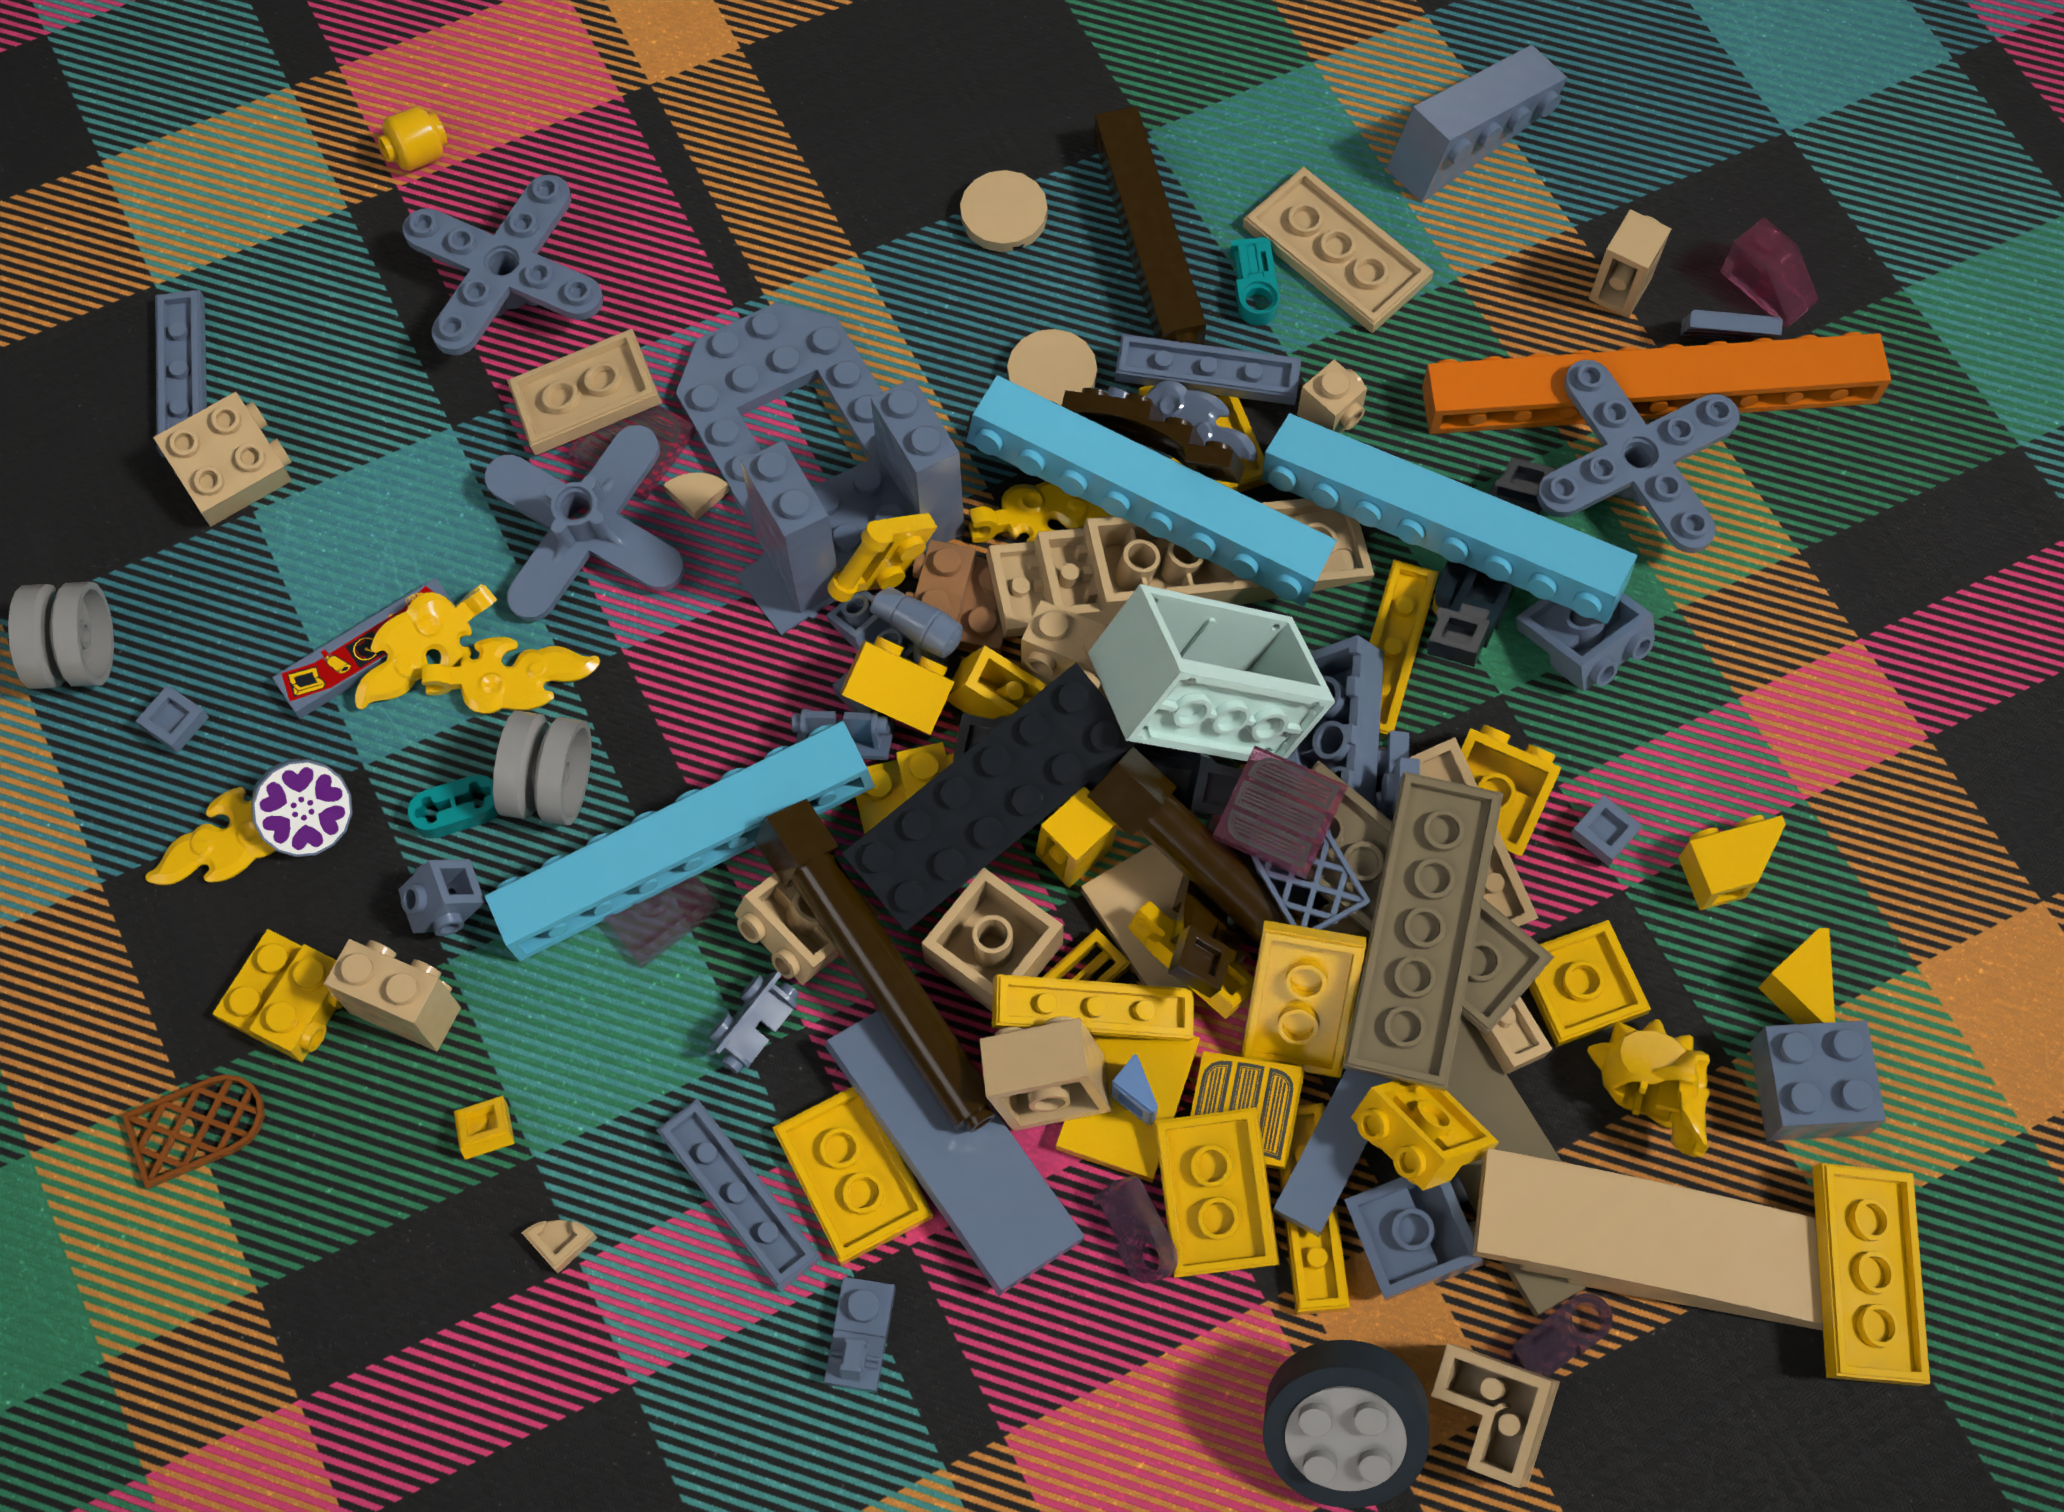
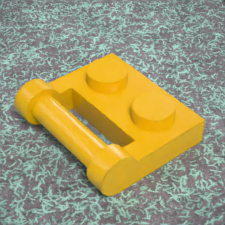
[827,513,937,602]

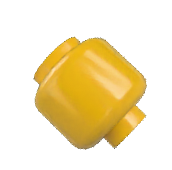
[378,107,448,171]

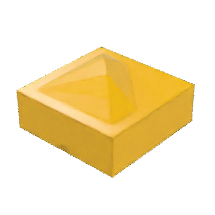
[454,1095,515,1160]

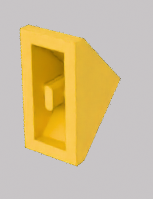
[1759,928,1835,1024]

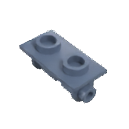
[792,709,895,760]
[706,972,799,1074]

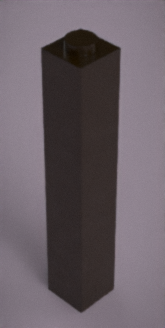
[1094,106,1206,345]

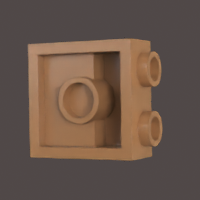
[905,539,1005,655]

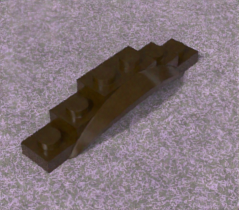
[966,388,1244,484]
[1167,758,1288,998]

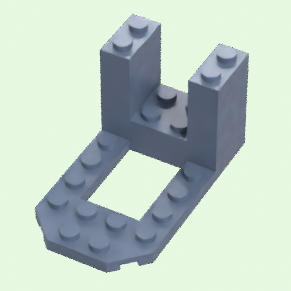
[676,302,965,613]

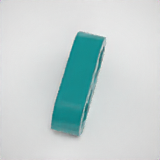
[408,774,498,839]

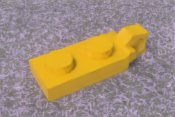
[1128,901,1254,1019]

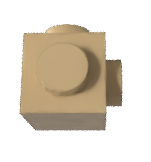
[1297,360,1367,434]

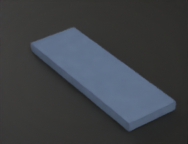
[825,1011,1085,1296]

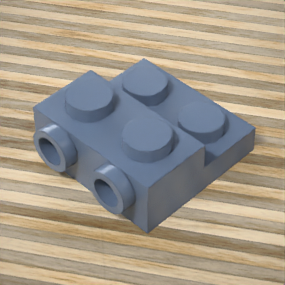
[1516,593,1655,692]
[1344,1173,1484,1300]

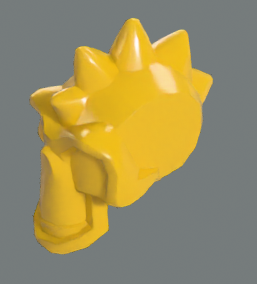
[1587,1019,1710,1158]

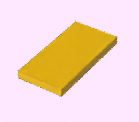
[1812,1163,1930,1386]

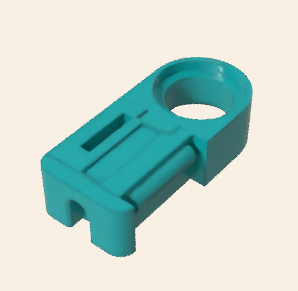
[1229,237,1279,326]

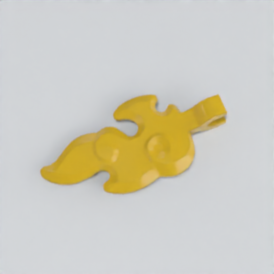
[969,481,1112,543]
[355,584,497,709]
[421,637,600,714]
[145,787,276,885]

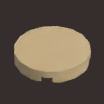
[960,170,1048,252]
[1007,329,1097,406]

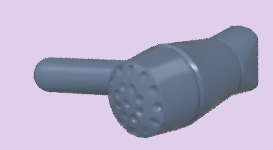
[870,586,963,664]

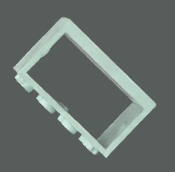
[1088,584,1335,767]

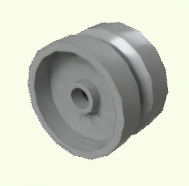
[8,582,114,689]
[493,711,592,825]

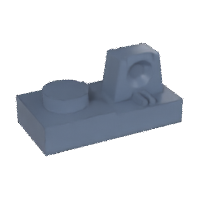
[824,1277,896,1393]

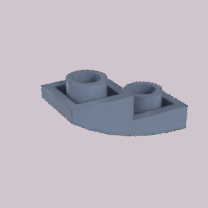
[826,591,914,662]

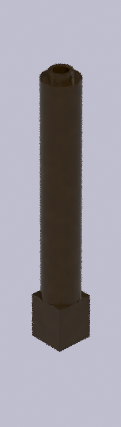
[1087,747,1362,1027]
[754,799,996,1133]

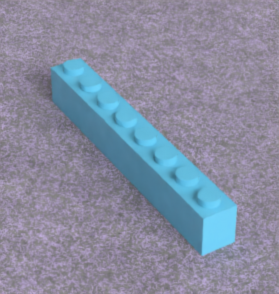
[966,375,1337,607]
[1262,413,1637,624]
[485,721,875,961]

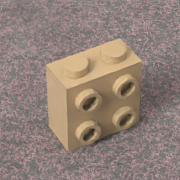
[153,392,292,527]
[1021,600,1109,702]
[324,939,461,1052]

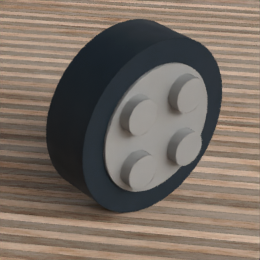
[1263,1340,1429,1508]

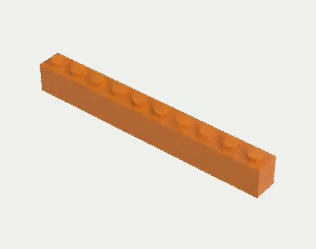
[1422,332,1891,434]

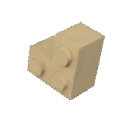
[1431,1344,1560,1488]

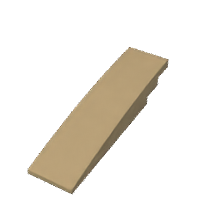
[986,499,1374,638]
[1472,1148,1823,1331]

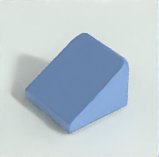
[1111,1054,1158,1125]

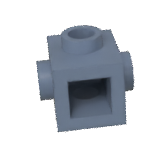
[398,859,485,936]

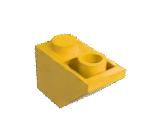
[1678,815,1786,911]

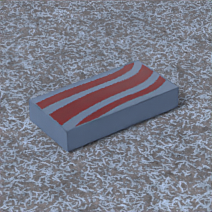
[1680,310,1783,342]

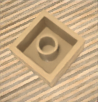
[921,868,1063,1011]
[980,1016,1112,1131]

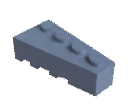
[1387,45,1568,203]
[1288,635,1384,807]

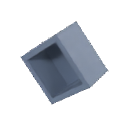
[1750,1020,1886,1141]

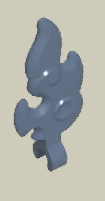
[1107,381,1257,461]

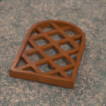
[122,1074,265,1189]

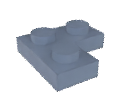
[1375,730,1420,821]

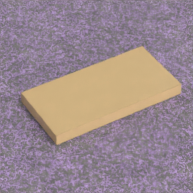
[1243,167,1434,333]

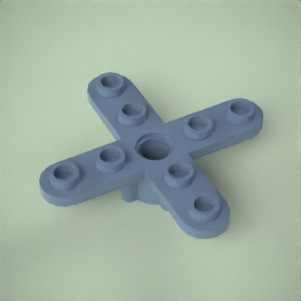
[403,175,603,355]
[1537,360,1740,553]
[485,425,685,621]

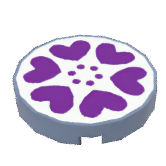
[250,759,352,857]

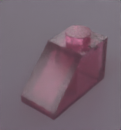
[1720,217,1819,328]

